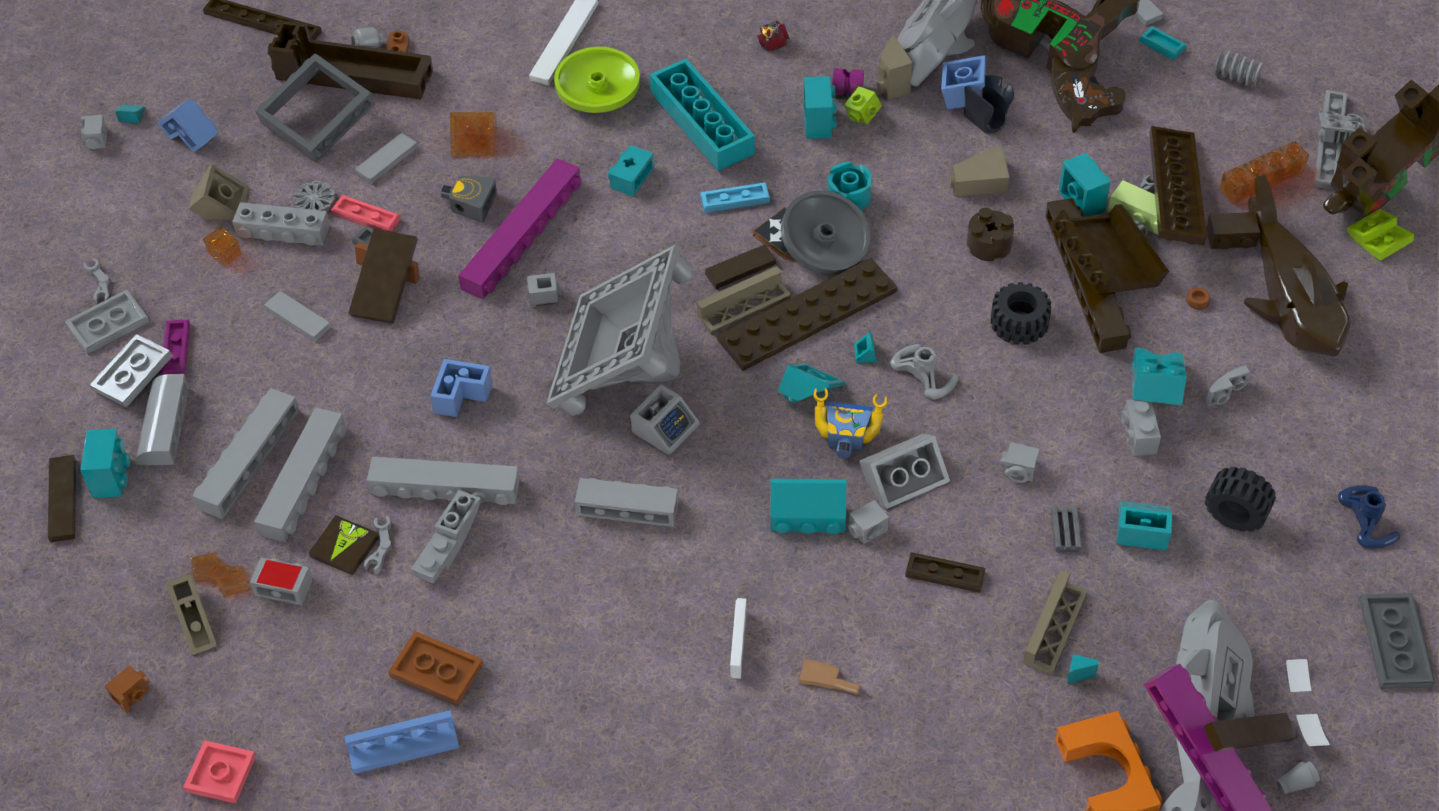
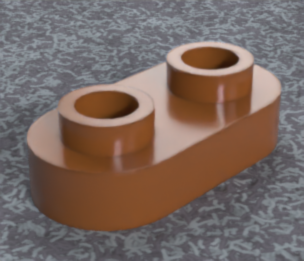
[386,30,410,53]

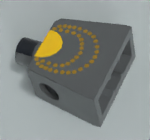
[441,176,497,223]

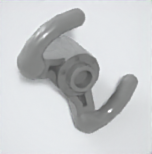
[890,344,959,400]

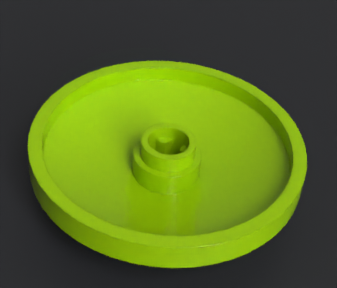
[554,47,640,113]

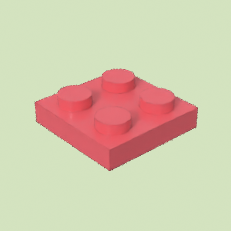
[183,740,256,804]

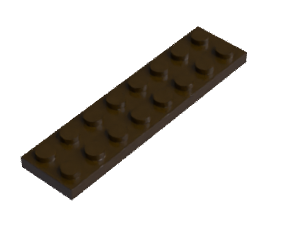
[1149,126,1207,245]
[717,258,898,371]

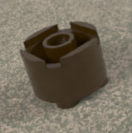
[967,207,1014,261]

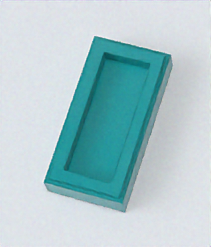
[1139,26,1187,61]

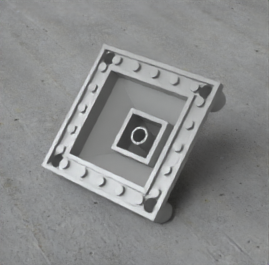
[546,245,693,416]

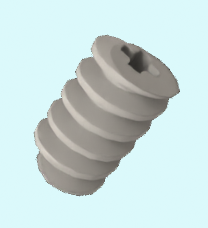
[1213,50,1263,87]

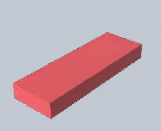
[331,195,401,232]

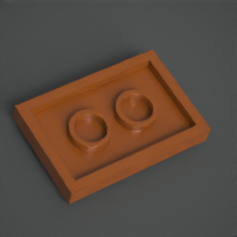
[388,631,483,706]

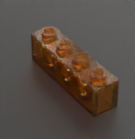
[1219,141,1309,205]

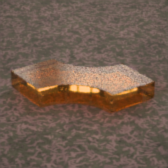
[191,552,249,597]

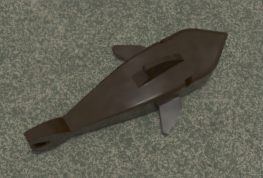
[1244,175,1350,356]

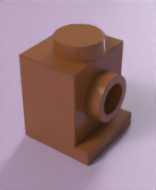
[105,665,150,713]

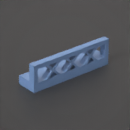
[344,710,459,774]

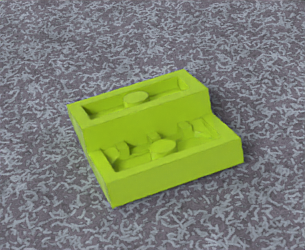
[1347,209,1414,261]

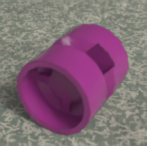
[832,68,864,97]

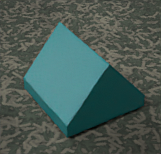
[854,332,877,363]

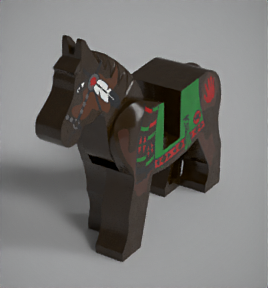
[980,0,1140,133]
[1323,79,1439,217]

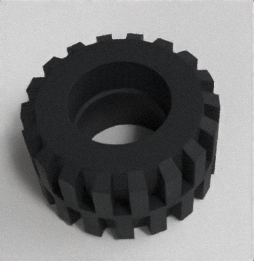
[990,282,1052,345]
[1205,467,1276,532]

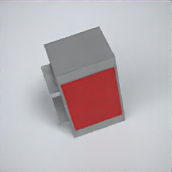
[250,558,313,605]

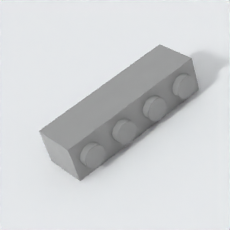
[575,478,679,527]

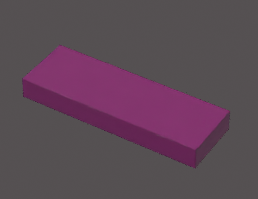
[160,319,191,376]

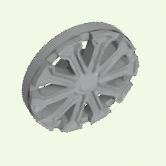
[293,181,336,212]

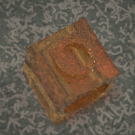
[203,227,242,267]

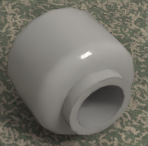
[350,27,383,49]

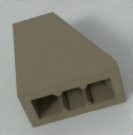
[948,145,1010,196]

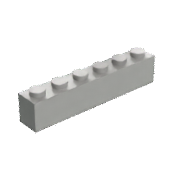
[193,388,299,519]
[254,407,347,542]
[367,457,520,505]

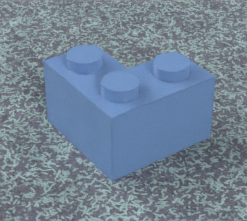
[157,98,219,152]
[430,359,493,417]

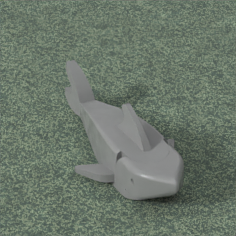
[898,0,977,87]
[1160,600,1255,811]

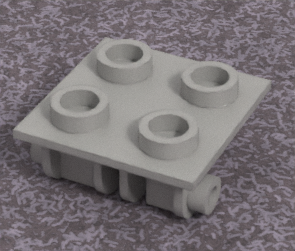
[1318,111,1367,143]

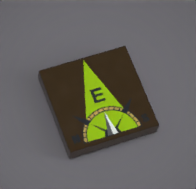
[309,515,379,575]

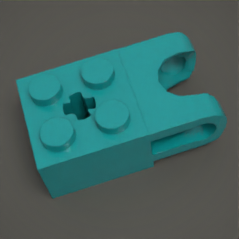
[1132,347,1186,405]

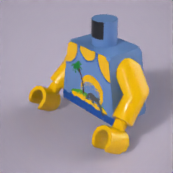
[813,388,888,458]

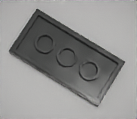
[1359,593,1435,689]

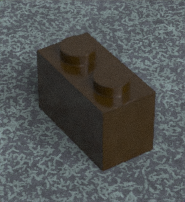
[1206,212,1260,249]

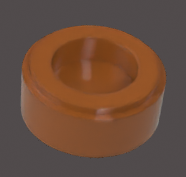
[1186,288,1211,310]

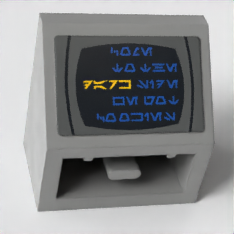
[630,384,700,456]

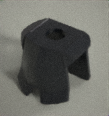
[964,75,1014,133]

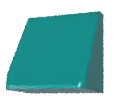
[115,104,145,123]
[1067,655,1099,683]

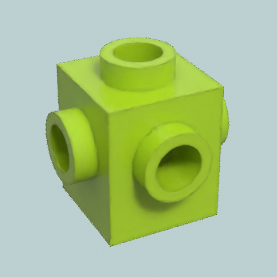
[844,87,882,125]

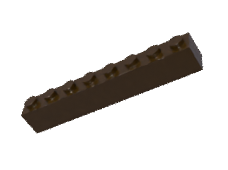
[1045,198,1131,353]

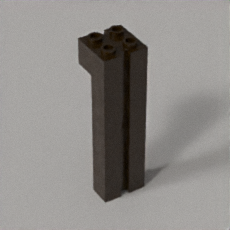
[267,20,433,100]

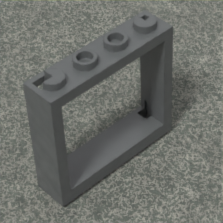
[255,54,375,162]

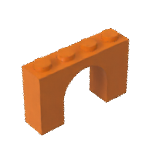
[1055,711,1162,811]

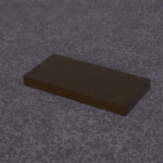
[348,229,418,324]

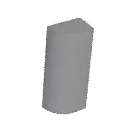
[135,374,189,465]

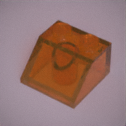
[450,112,497,156]

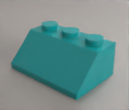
[770,479,847,534]

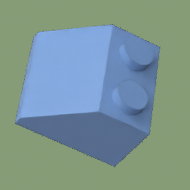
[941,55,986,110]

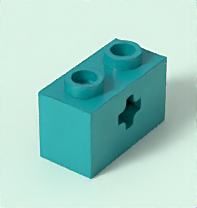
[608,145,654,197]

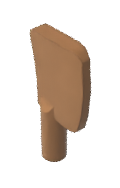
[800,659,861,695]

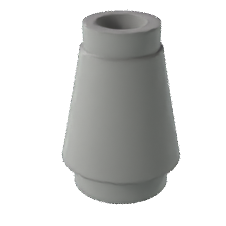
[1276,761,1320,795]

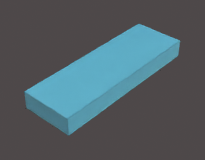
[700,182,770,213]

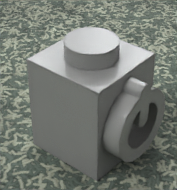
[1000,442,1039,483]

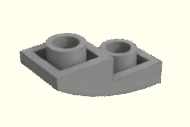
[1206,365,1250,406]

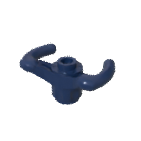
[1338,485,1400,549]

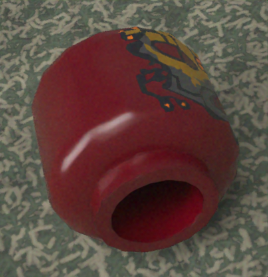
[757,20,790,51]

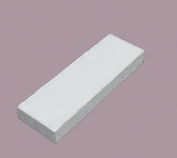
[730,598,746,679]

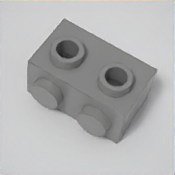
[1121,400,1161,456]

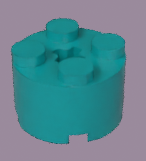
[827,162,872,210]

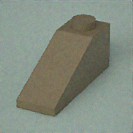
[166,574,217,656]

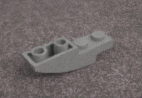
[411,490,481,584]

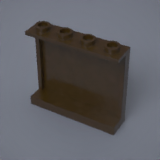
[1051,204,1170,294]

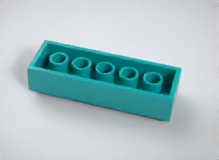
[650,58,755,171]

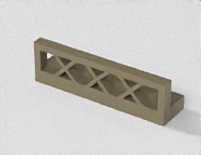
[697,266,791,335]
[1023,570,1088,675]

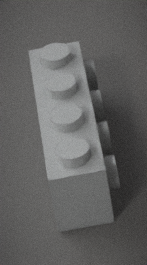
[232,202,330,245]

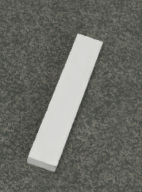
[529,0,598,85]

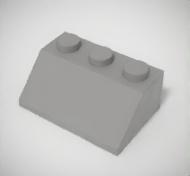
[859,433,950,509]

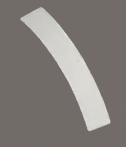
[1286,659,1330,746]

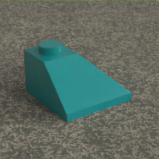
[778,363,845,403]

